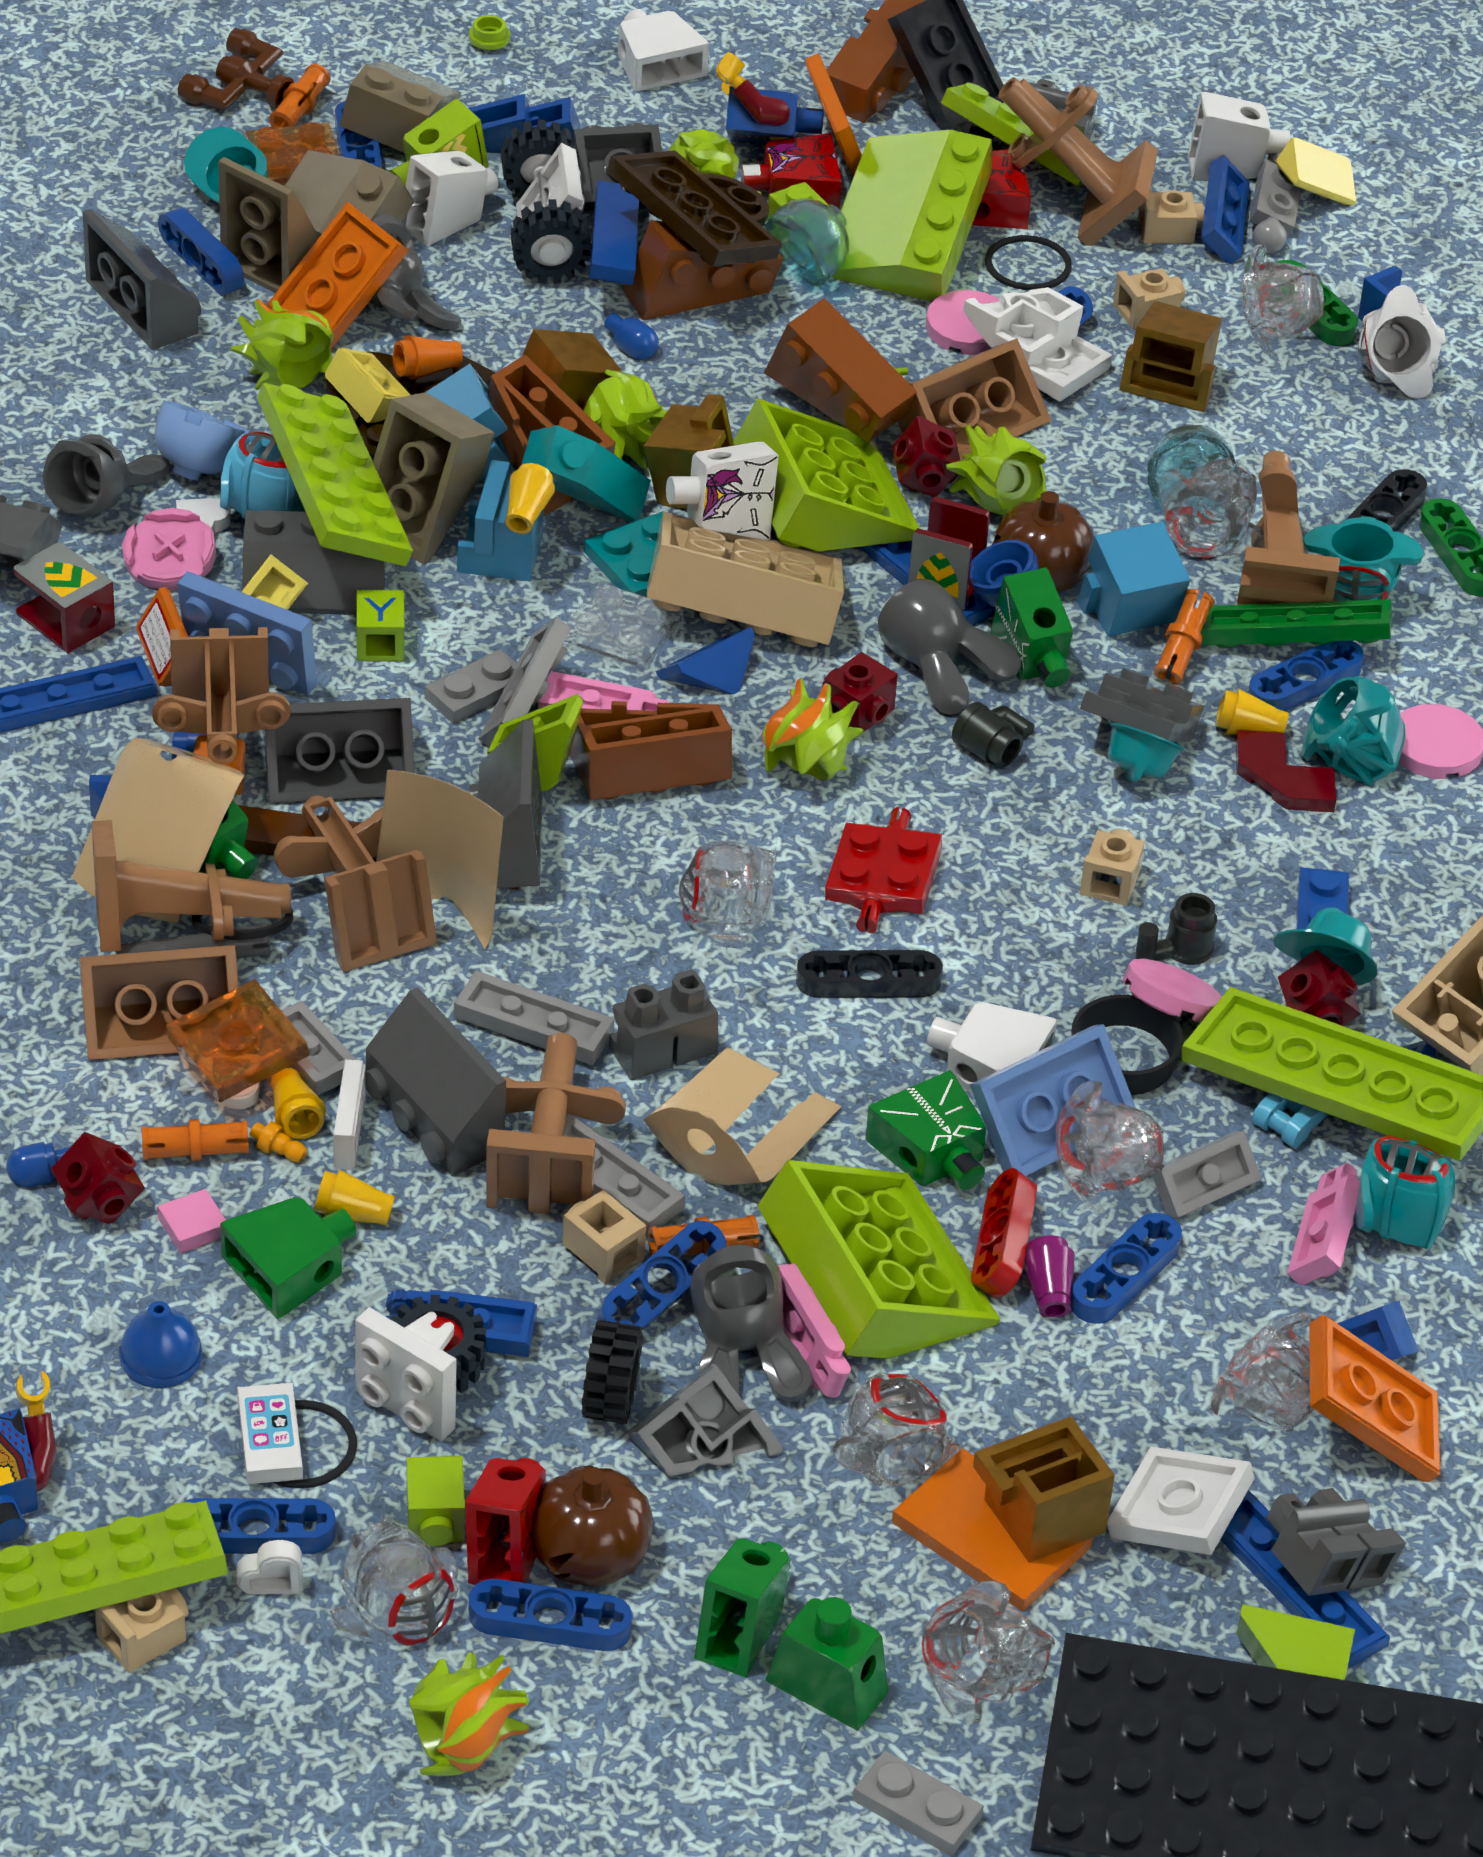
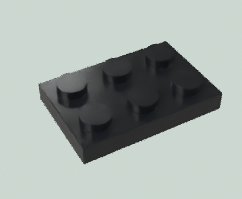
[887,0,1004,130]

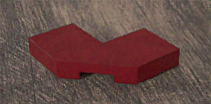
[1236,730,1336,813]

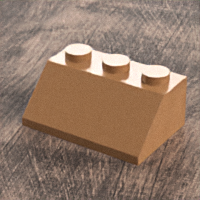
[897,338,1051,460]
[79,945,243,1060]

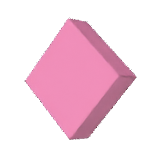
[157,1189,226,1253]

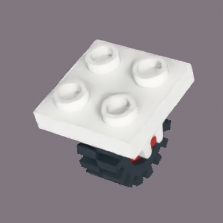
[355,1295,486,1442]

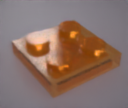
[245,122,340,186]
[166,979,309,1103]

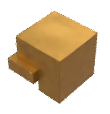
[1119,301,1222,412]
[522,329,623,411]
[644,394,735,508]
[973,1416,1115,1562]

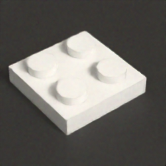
[1107,1447,1255,1555]

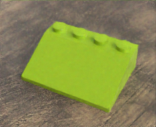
[818,130,992,302]
[733,398,920,552]
[757,1160,1001,1359]

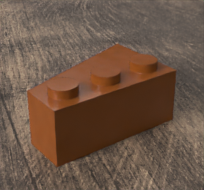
[827,0,925,123]
[623,220,784,320]
[764,298,917,442]
[488,354,616,516]
[570,701,732,800]

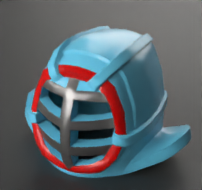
[220,431,306,519]

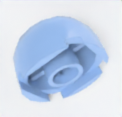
[155,400,250,481]

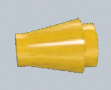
[505,463,555,534]
[1215,688,1289,735]
[270,1068,326,1139]
[314,1169,395,1226]

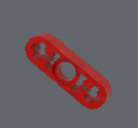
[971,1168,1037,1299]

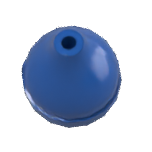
[970,540,1039,608]
[119,1301,203,1388]

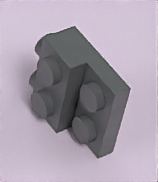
[573,123,663,211]
[1080,668,1204,742]

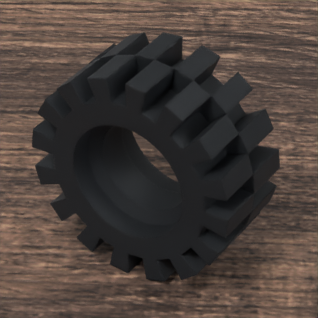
[581,1320,643,1424]

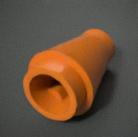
[393,335,463,380]

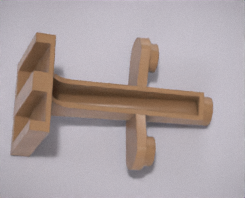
[998,77,1158,246]
[1237,451,1340,605]
[152,627,291,764]
[274,795,437,972]
[91,820,291,952]
[486,1033,626,1214]

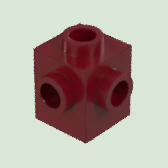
[892,416,960,497]
[822,652,898,737]
[1278,949,1361,1026]
[51,1132,145,1224]

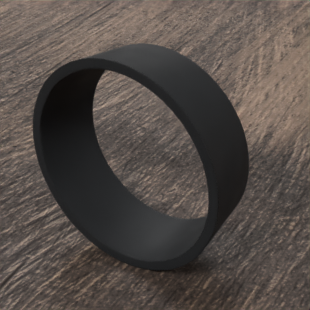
[1071,994,1183,1095]

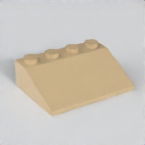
[646,511,844,647]

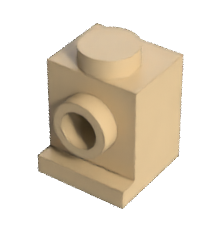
[1138,187,1204,243]
[1113,268,1185,330]
[1080,829,1145,906]
[563,1190,646,1285]
[95,1588,189,1673]

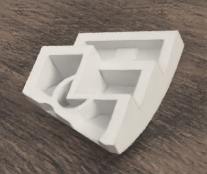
[963,287,1113,402]

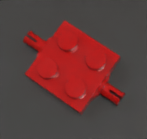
[825,807,942,933]

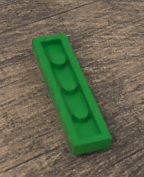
[1201,599,1392,648]

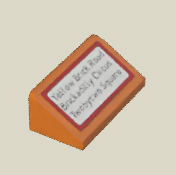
[136,587,188,686]

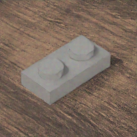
[425,649,517,724]
[259,1001,357,1095]
[1150,1131,1262,1218]
[852,1751,984,1857]

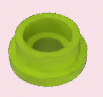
[469,15,510,50]

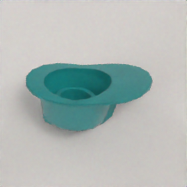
[184,127,269,203]
[1108,720,1185,783]
[1273,908,1378,985]

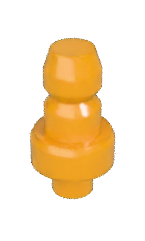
[249,1121,308,1163]

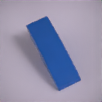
[468,94,580,153]

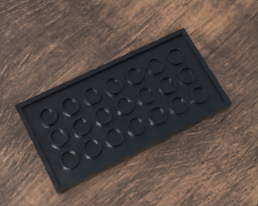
[1030,1633,1483,1857]

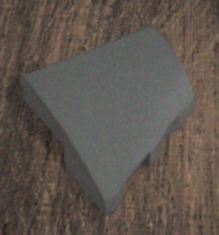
[627,1365,784,1476]

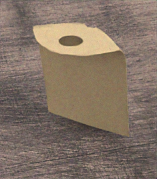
[72,737,244,923]
[376,770,504,950]
[643,1047,842,1185]

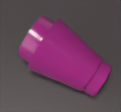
[1023,1235,1075,1317]

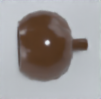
[992,491,1094,593]
[531,1465,655,1587]

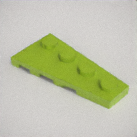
[941,83,1115,186]

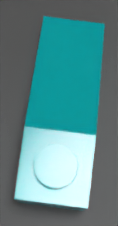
[521,425,651,522]

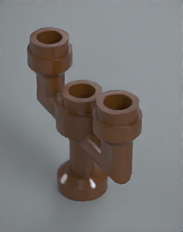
[178,28,294,112]

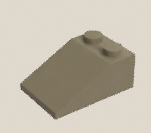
[339,60,461,152]
[285,150,414,237]
[218,157,319,293]
[373,392,495,564]

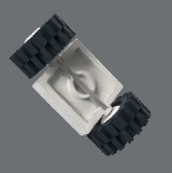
[501,120,592,284]

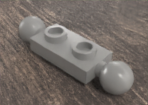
[1249,152,1302,254]

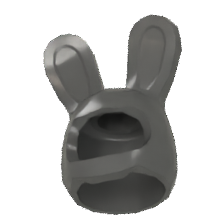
[369,214,461,330]
[42,434,171,517]
[878,579,1021,716]
[690,1245,814,1402]

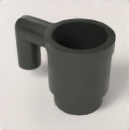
[952,701,1035,768]
[1135,893,1217,965]

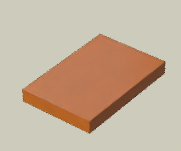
[805,53,862,178]
[266,201,409,350]
[1309,1315,1440,1482]
[892,1448,1093,1612]

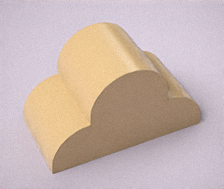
[1392,915,1483,1075]

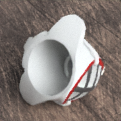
[1358,285,1447,399]

